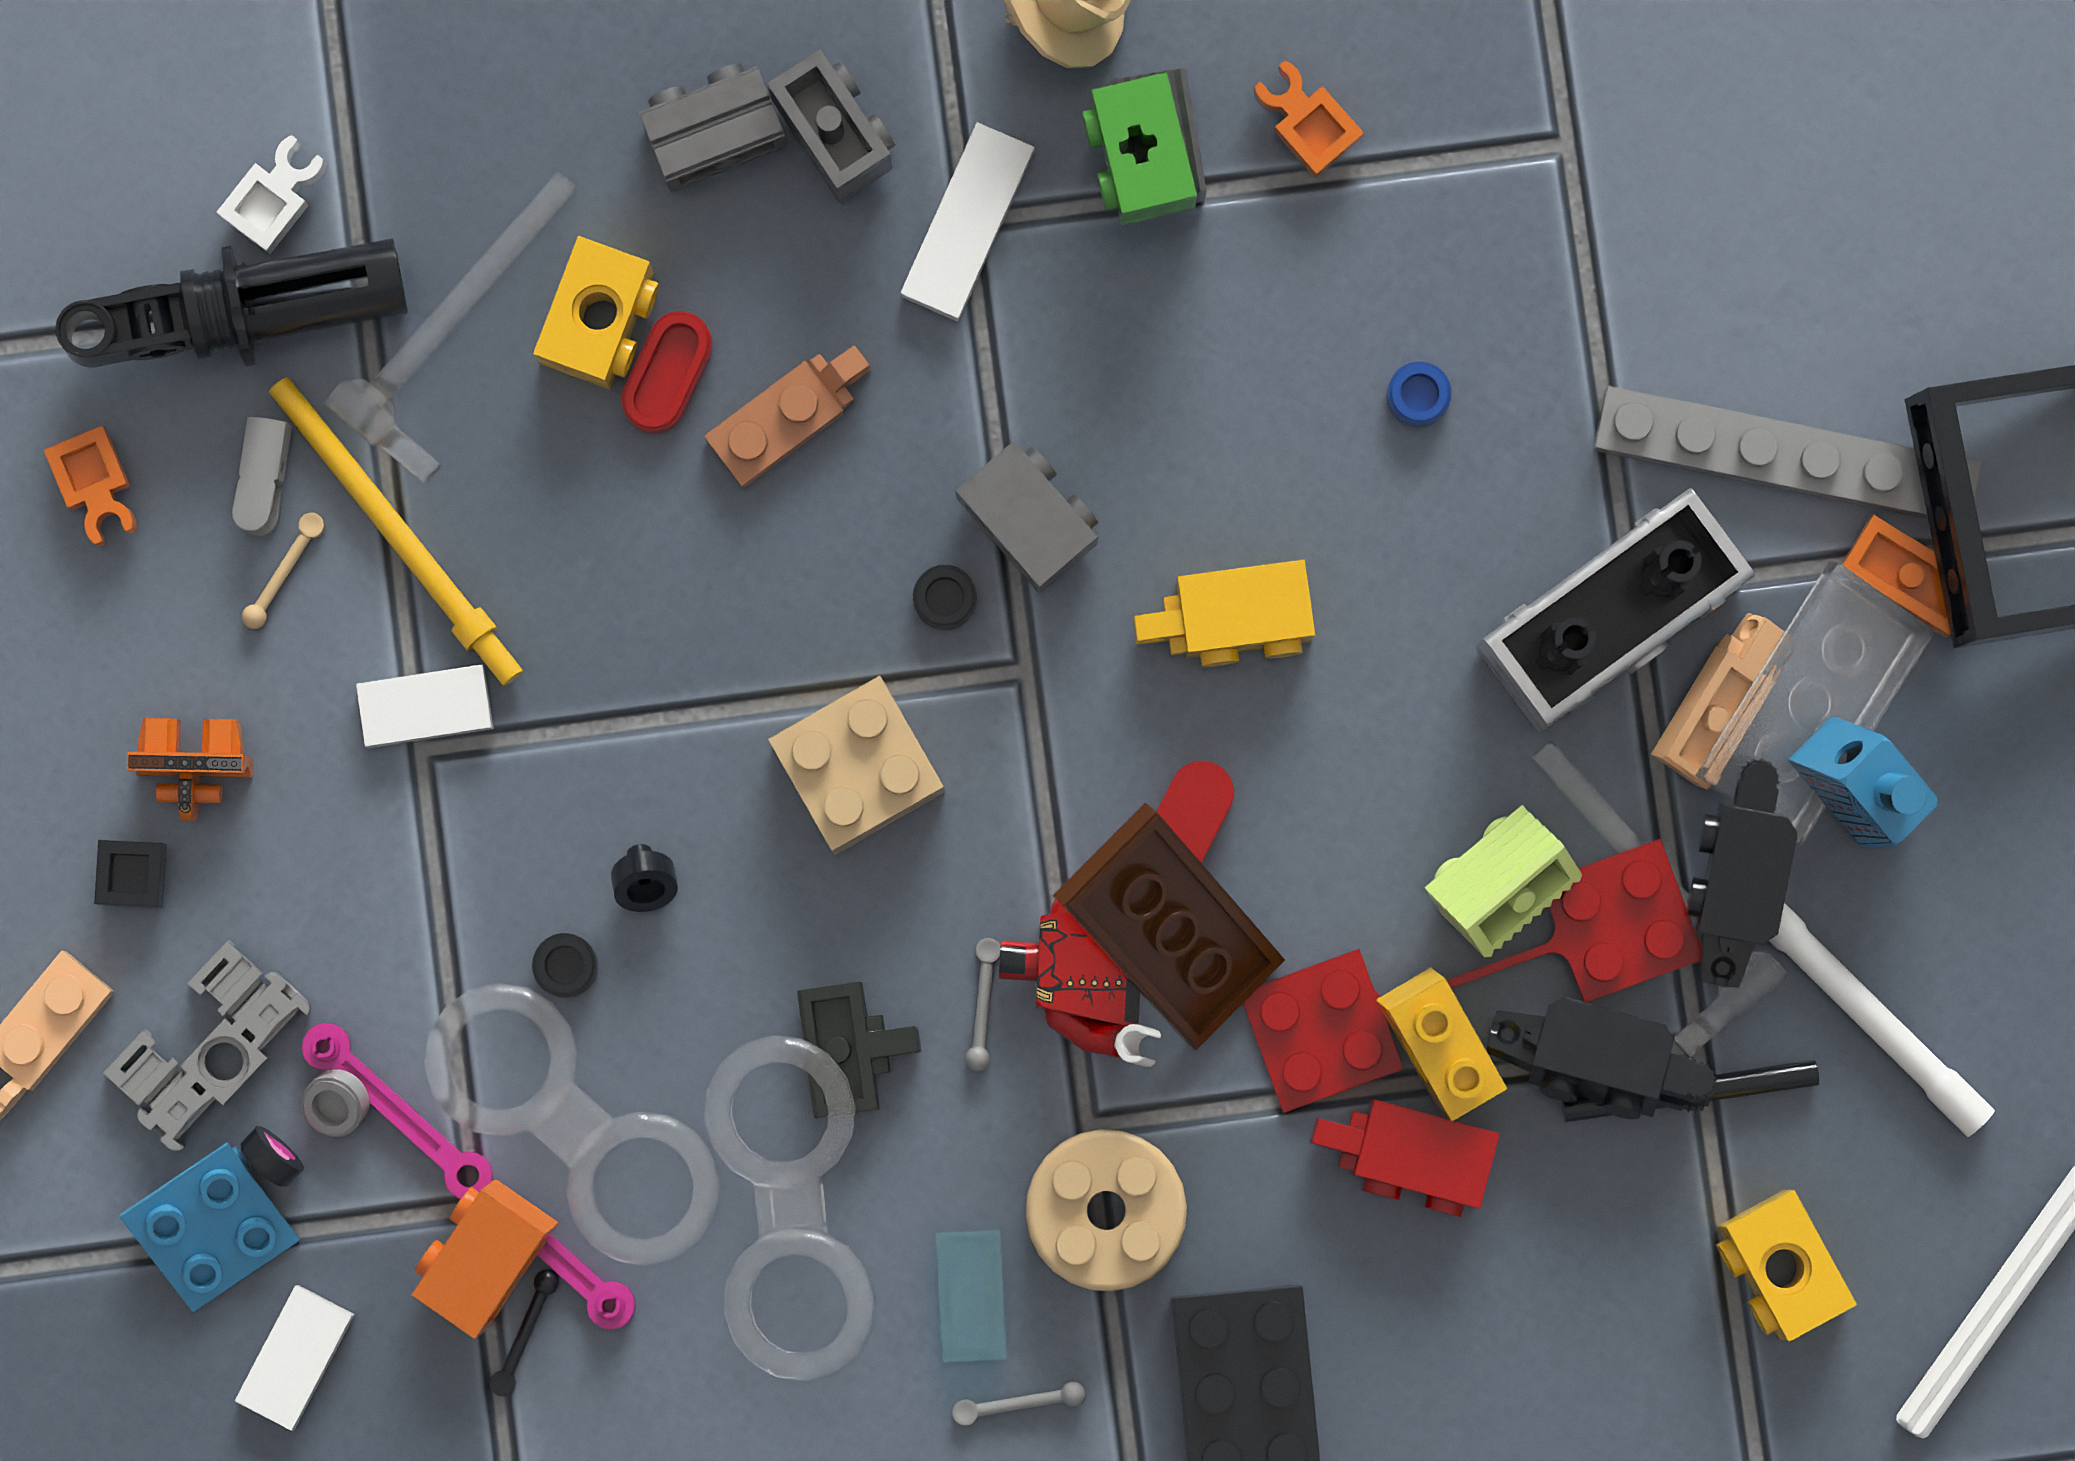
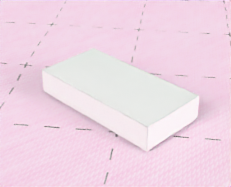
[356,664,494,748]
[235,1285,355,1431]

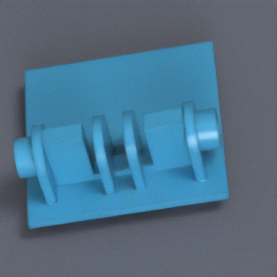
[119,1143,300,1312]

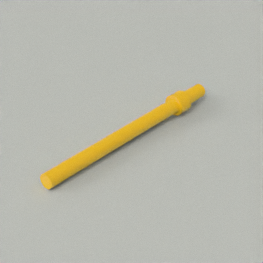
[269,377,523,686]

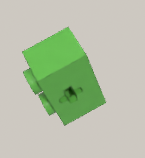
[1082,72,1197,226]

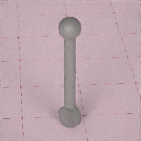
[965,938,1000,1071]
[952,1381,1086,1425]

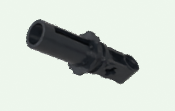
[55,238,408,368]

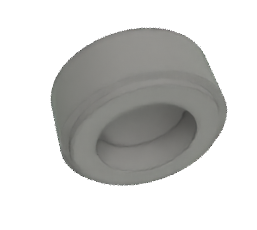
[301,1069,370,1137]

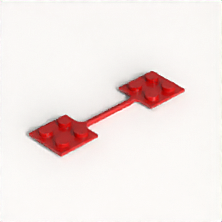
[1243,839,1701,1113]

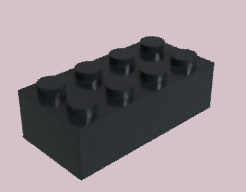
[1171,1284,1320,1461]

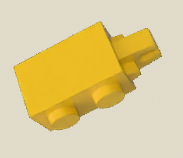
[1133,559,1315,667]

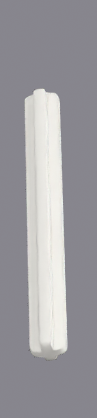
[1896,1166,2075,1439]

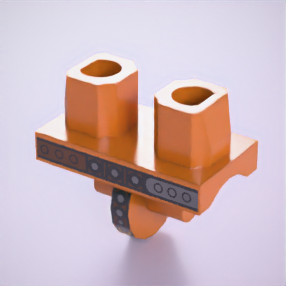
[127,718,253,821]

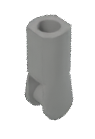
[232,417,292,537]

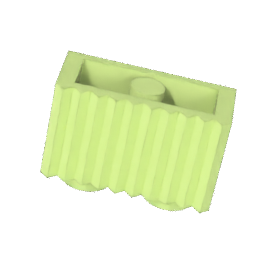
[1424,805,1582,957]

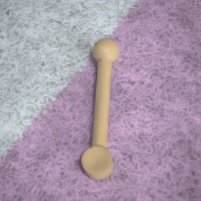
[242,512,325,629]

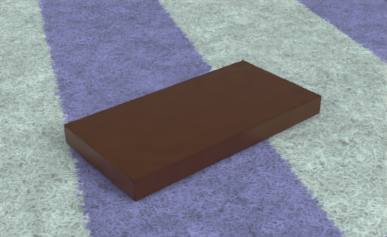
[1053,803,1285,1051]

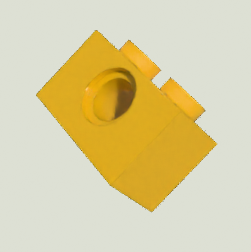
[533,236,660,390]
[1376,968,1507,1121]
[1716,1190,1857,1342]

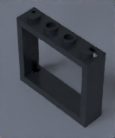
[1904,365,2075,649]

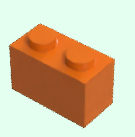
[411,1179,559,1339]

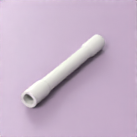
[1769,903,1995,1137]

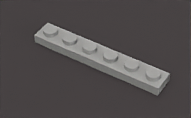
[1593,386,1981,519]

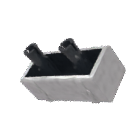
[1475,488,1755,733]

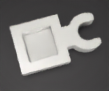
[216,135,327,255]

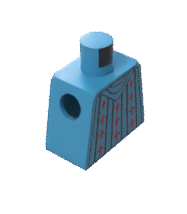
[1788,716,1939,848]

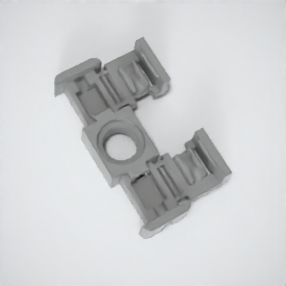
[103,940,311,1151]

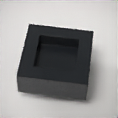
[94,840,167,908]

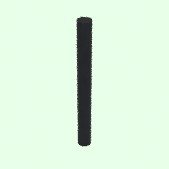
[1561,1060,1819,1123]

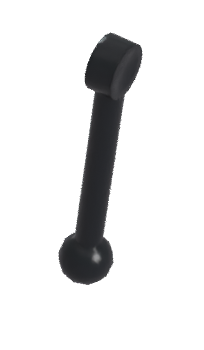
[489,1269,559,1397]

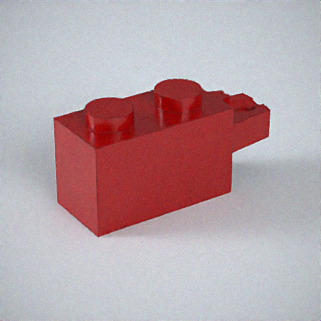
[1310,1099,1500,1217]

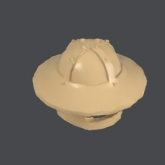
[1003,0,1131,68]

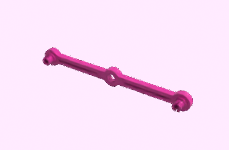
[302,1023,636,1330]

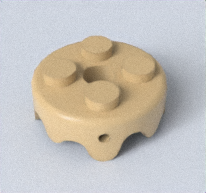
[1026,1129,1187,1292]

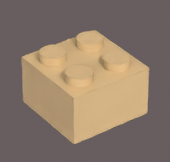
[768,676,945,855]

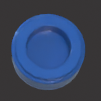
[1387,362,1451,428]

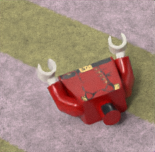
[999,899,1161,1067]

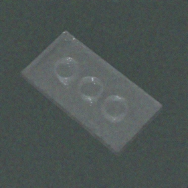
[1695,561,1935,846]

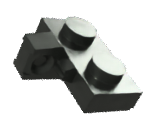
[797,982,921,1118]

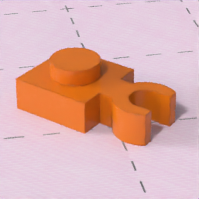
[1253,60,1364,179]
[44,425,137,547]

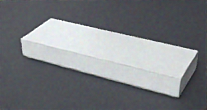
[900,122,1035,322]

